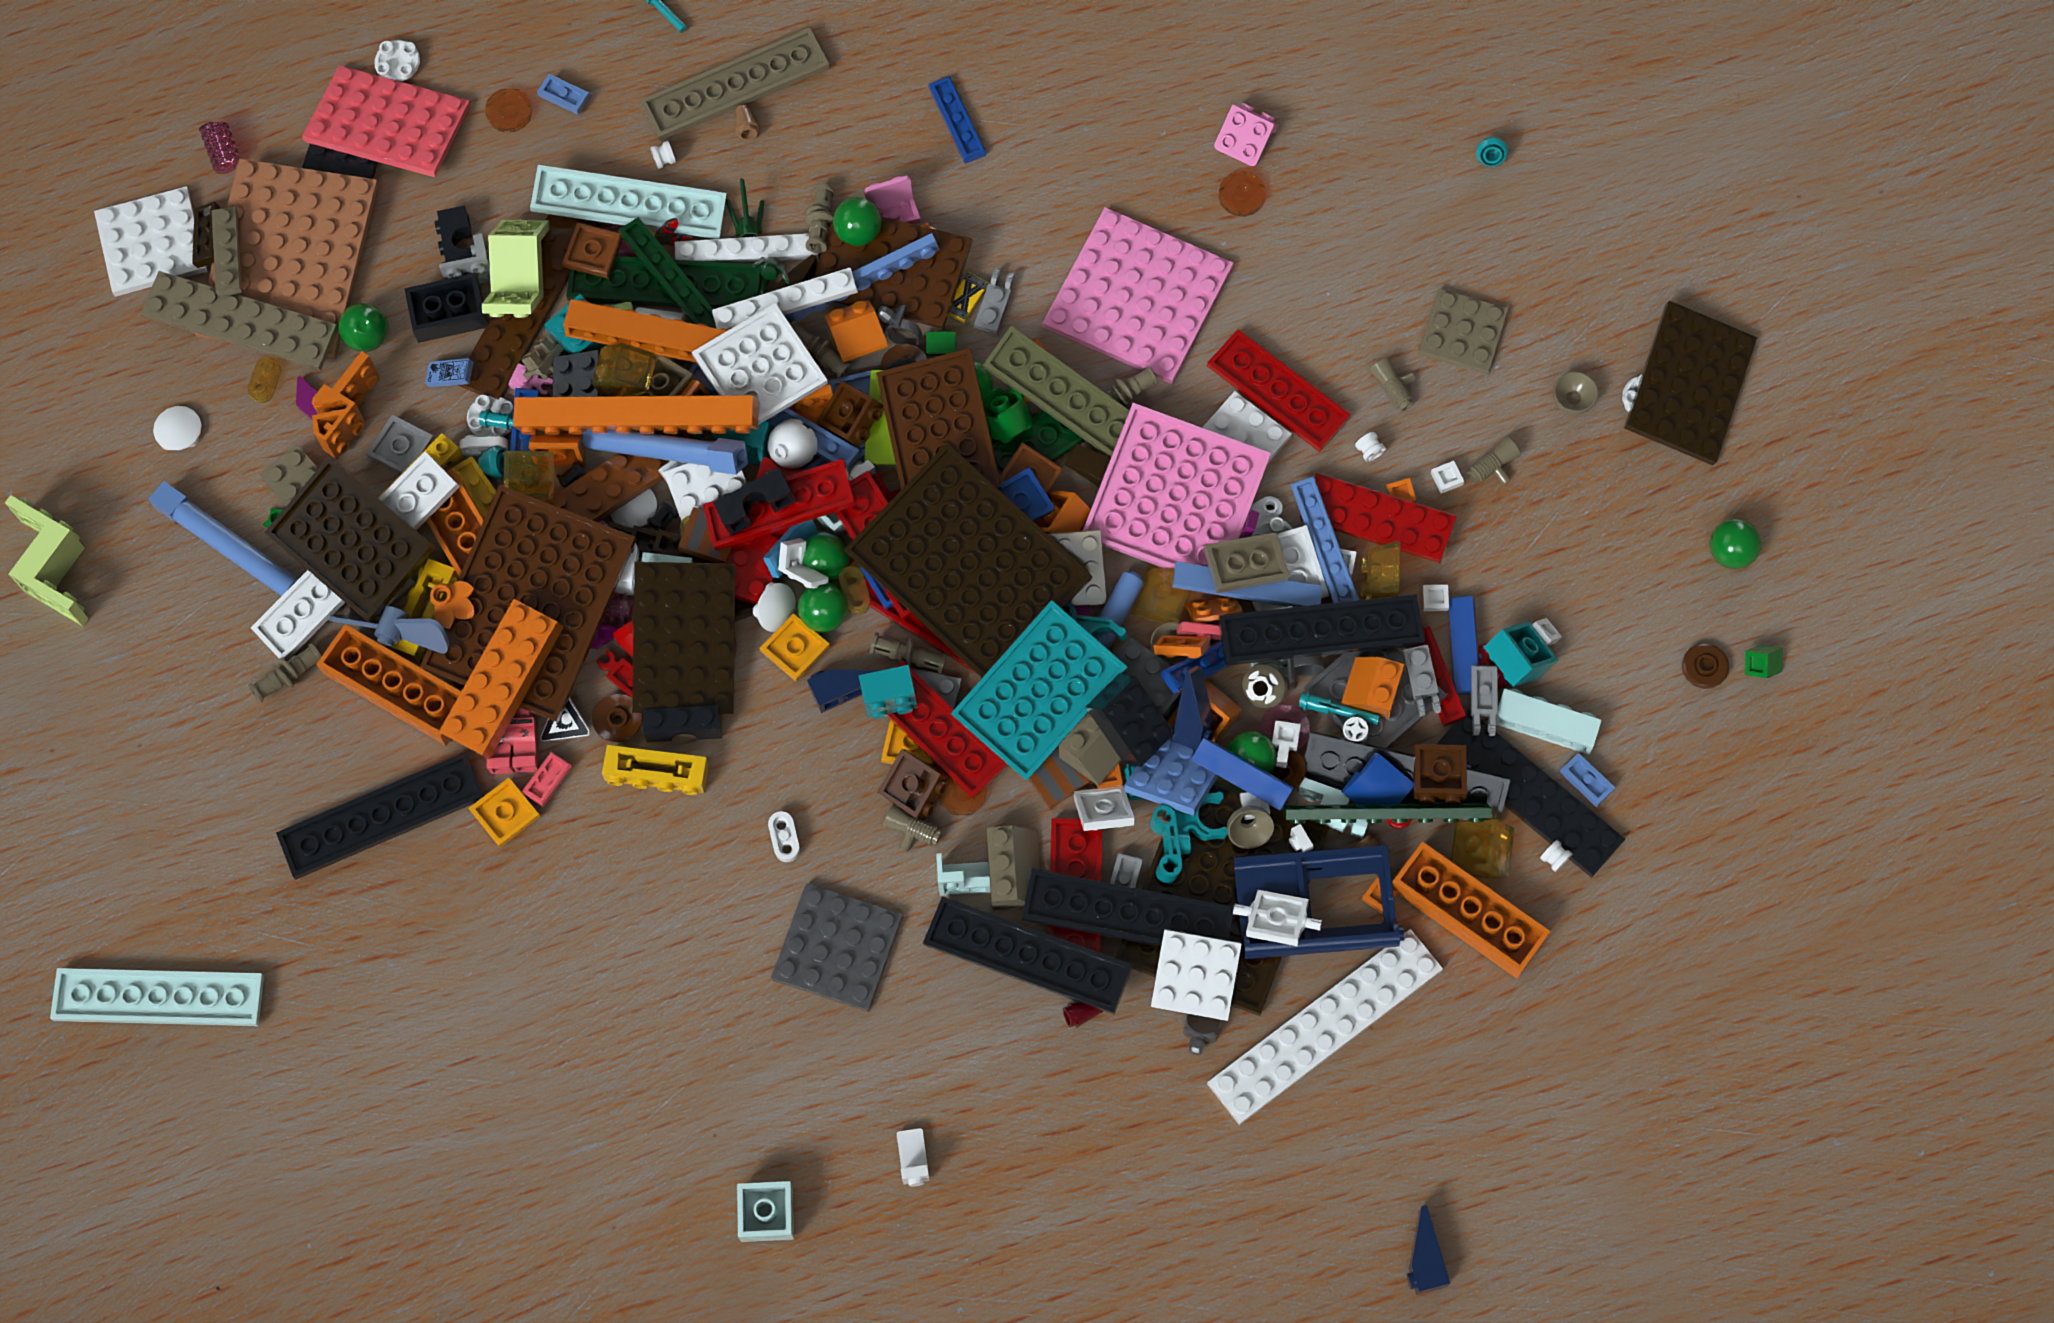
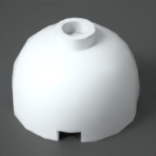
[767,418,818,469]

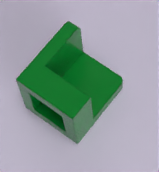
[926,332,956,356]
[1745,645,1783,678]

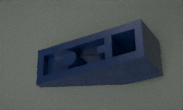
[1171,666,1214,750]
[807,670,881,713]
[1406,1205,1450,1295]

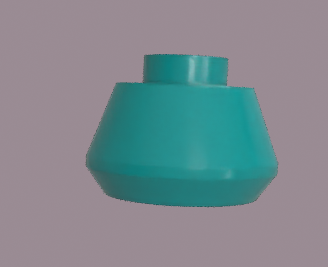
[1476,136,1508,167]
[478,446,509,479]

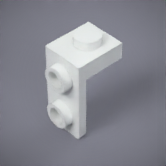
[778,538,829,588]
[897,1128,930,1187]

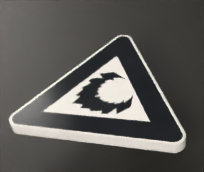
[540,697,591,742]

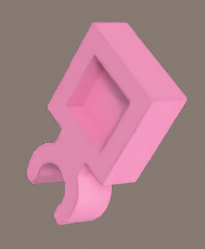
[508,363,553,397]

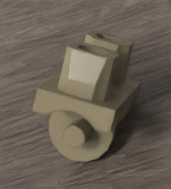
[521,337,565,380]

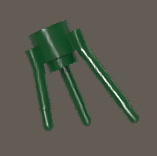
[726,178,764,238]
[752,257,790,296]

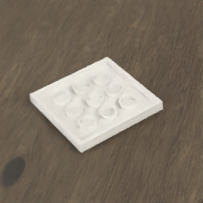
[94,186,208,297]
[692,303,828,425]

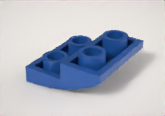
[1341,753,1413,820]

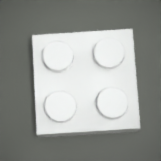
[1074,786,1134,831]

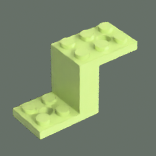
[482,220,549,318]
[5,495,89,627]

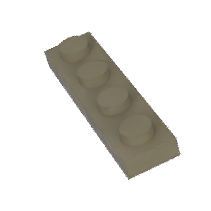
[212,207,242,296]

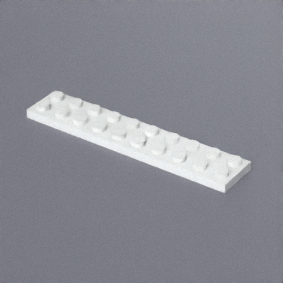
[251,452,460,662]
[1207,929,1443,1125]

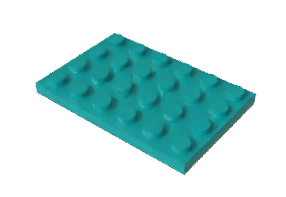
[951,600,1127,781]

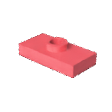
[1176,621,1221,641]
[522,752,572,807]

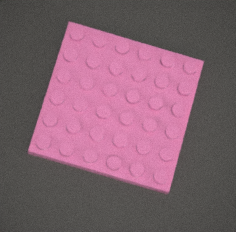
[1042,207,1233,384]
[1083,403,1271,572]

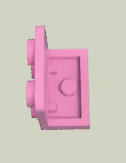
[1214,102,1280,166]
[864,176,921,224]

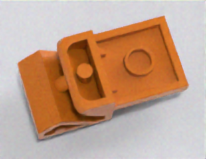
[312,351,379,460]

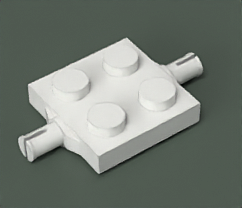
[1233,890,1322,946]

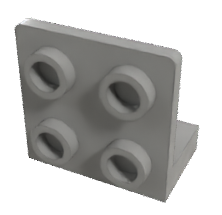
[439,233,490,285]

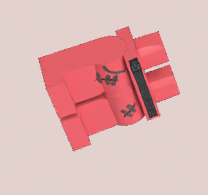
[487,708,539,775]

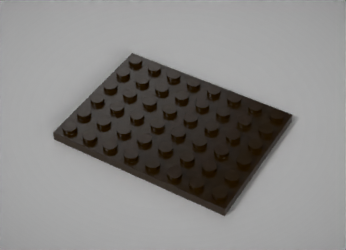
[844,443,1093,679]
[1115,785,1329,1016]

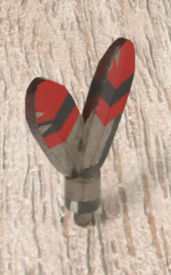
[654,218,693,246]

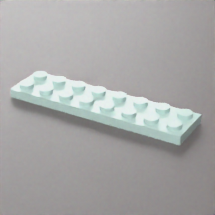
[530,165,726,239]
[50,968,264,1026]

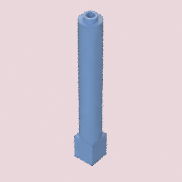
[582,430,748,475]
[148,481,299,596]
[1095,571,1144,650]

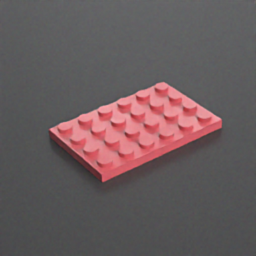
[302,65,470,177]

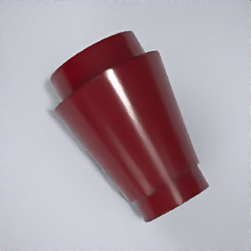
[1063,1002,1103,1028]

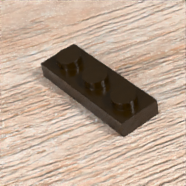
[192,201,220,268]

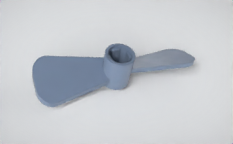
[329,606,450,654]

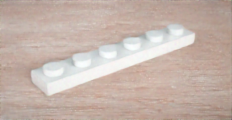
[675,233,819,263]
[712,268,858,330]

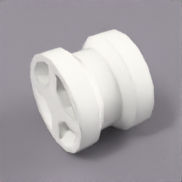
[650,141,676,169]
[1355,432,1386,462]
[1343,717,1369,743]
[1540,840,1573,872]

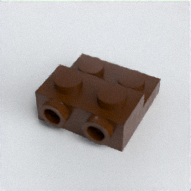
[817,381,883,447]
[1413,744,1467,805]
[877,749,949,819]

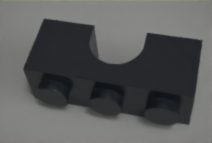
[434,206,473,263]
[713,468,797,536]
[643,705,722,743]

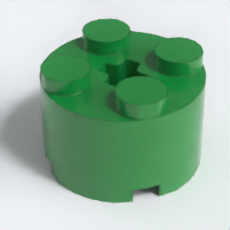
[983,386,1033,443]

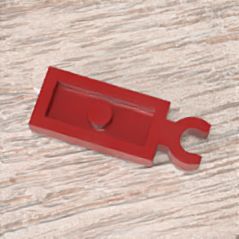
[596,650,633,698]

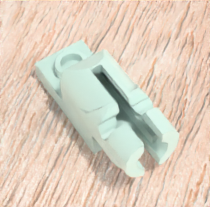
[1298,778,1368,839]

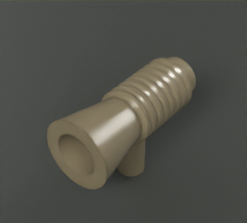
[1369,357,1416,411]
[1466,437,1521,484]
[883,804,942,852]

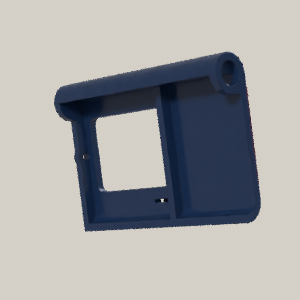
[1234,845,1404,959]

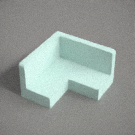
[936,853,991,896]

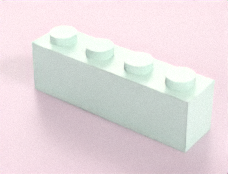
[1496,688,1601,755]

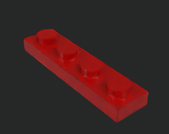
[1411,626,1467,727]

